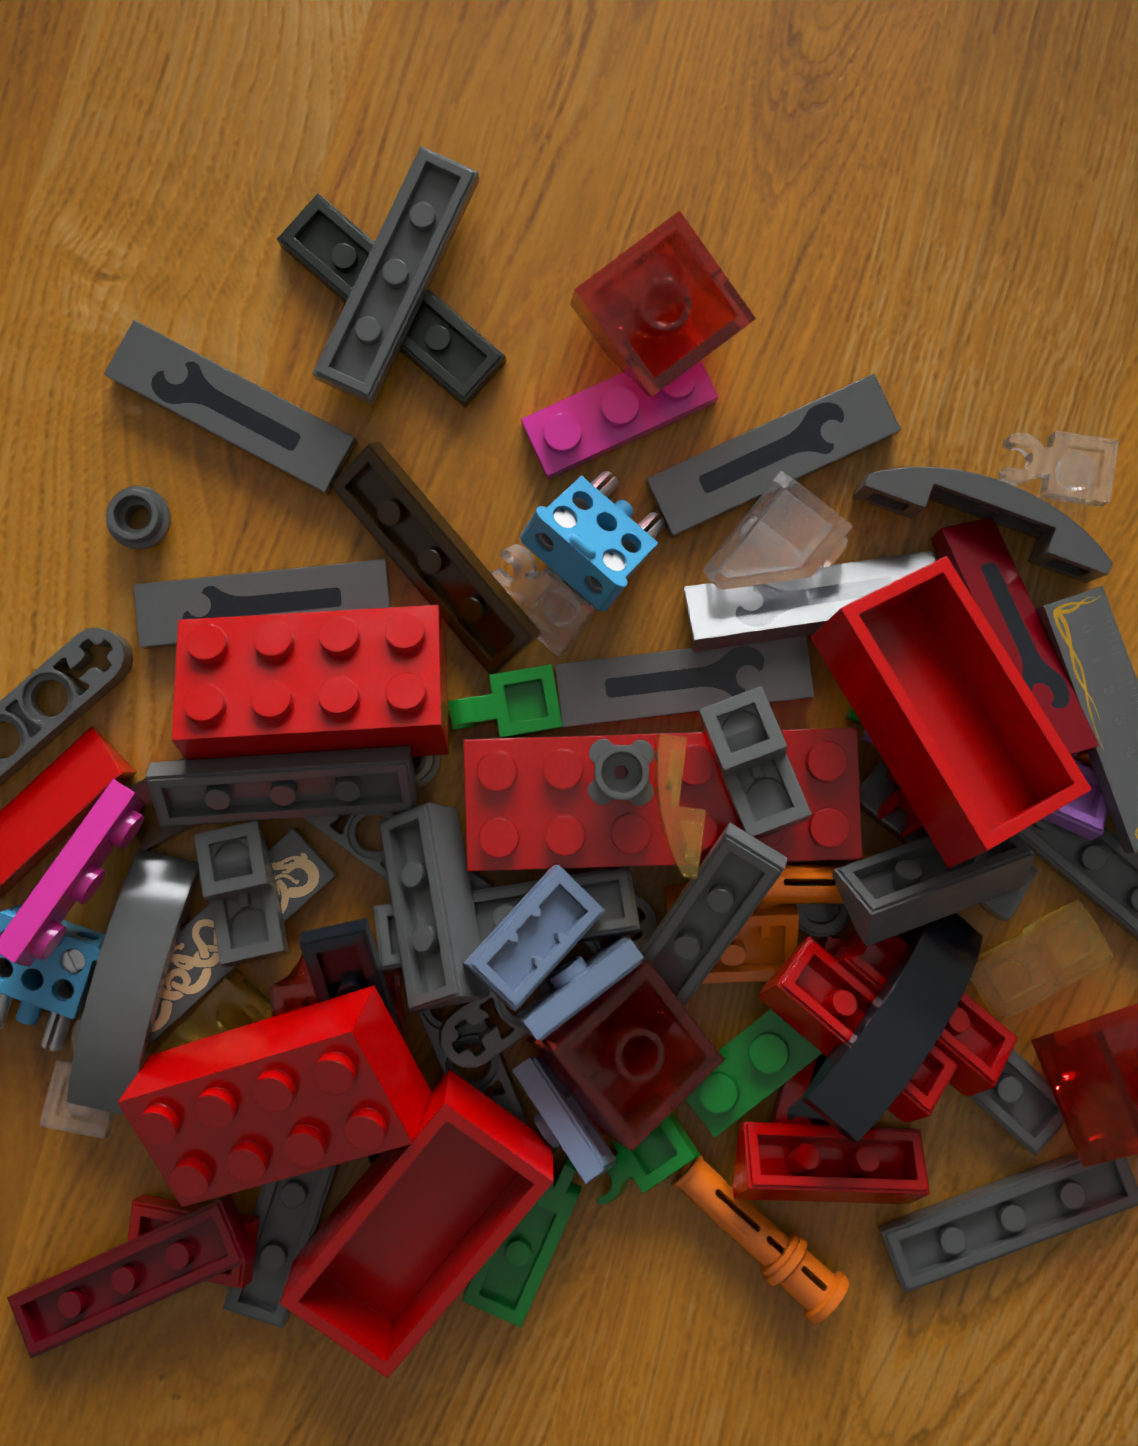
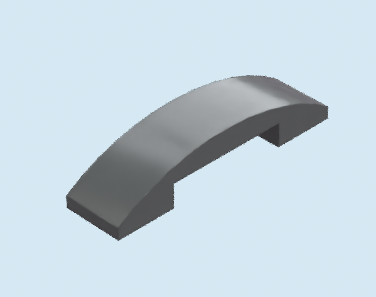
[852,467,1113,583]
[66,849,200,1116]

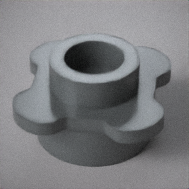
[588,739,655,806]

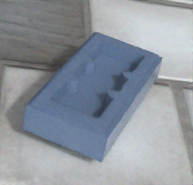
[463,865,606,1011]
[515,936,644,1041]
[512,1056,617,1184]

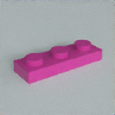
[521,341,718,480]
[0,779,145,967]

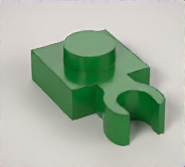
[596,1100,701,1205]

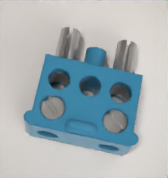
[520,471,665,611]
[0,904,105,1051]

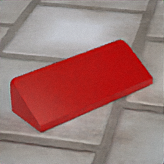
[0,726,136,899]
[833,929,1018,1096]
[758,936,959,1123]
[732,1122,930,1204]

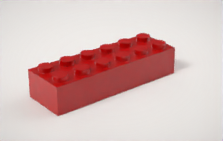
[464,728,862,871]

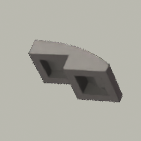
[699,686,812,839]
[194,821,290,967]

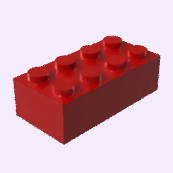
[810,556,1092,869]
[172,605,449,760]
[117,985,432,1207]
[280,1069,554,1379]

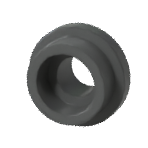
[106,486,171,550]

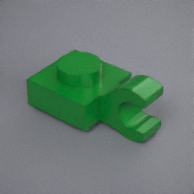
[448,664,563,738]

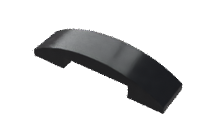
[801,913,983,1142]

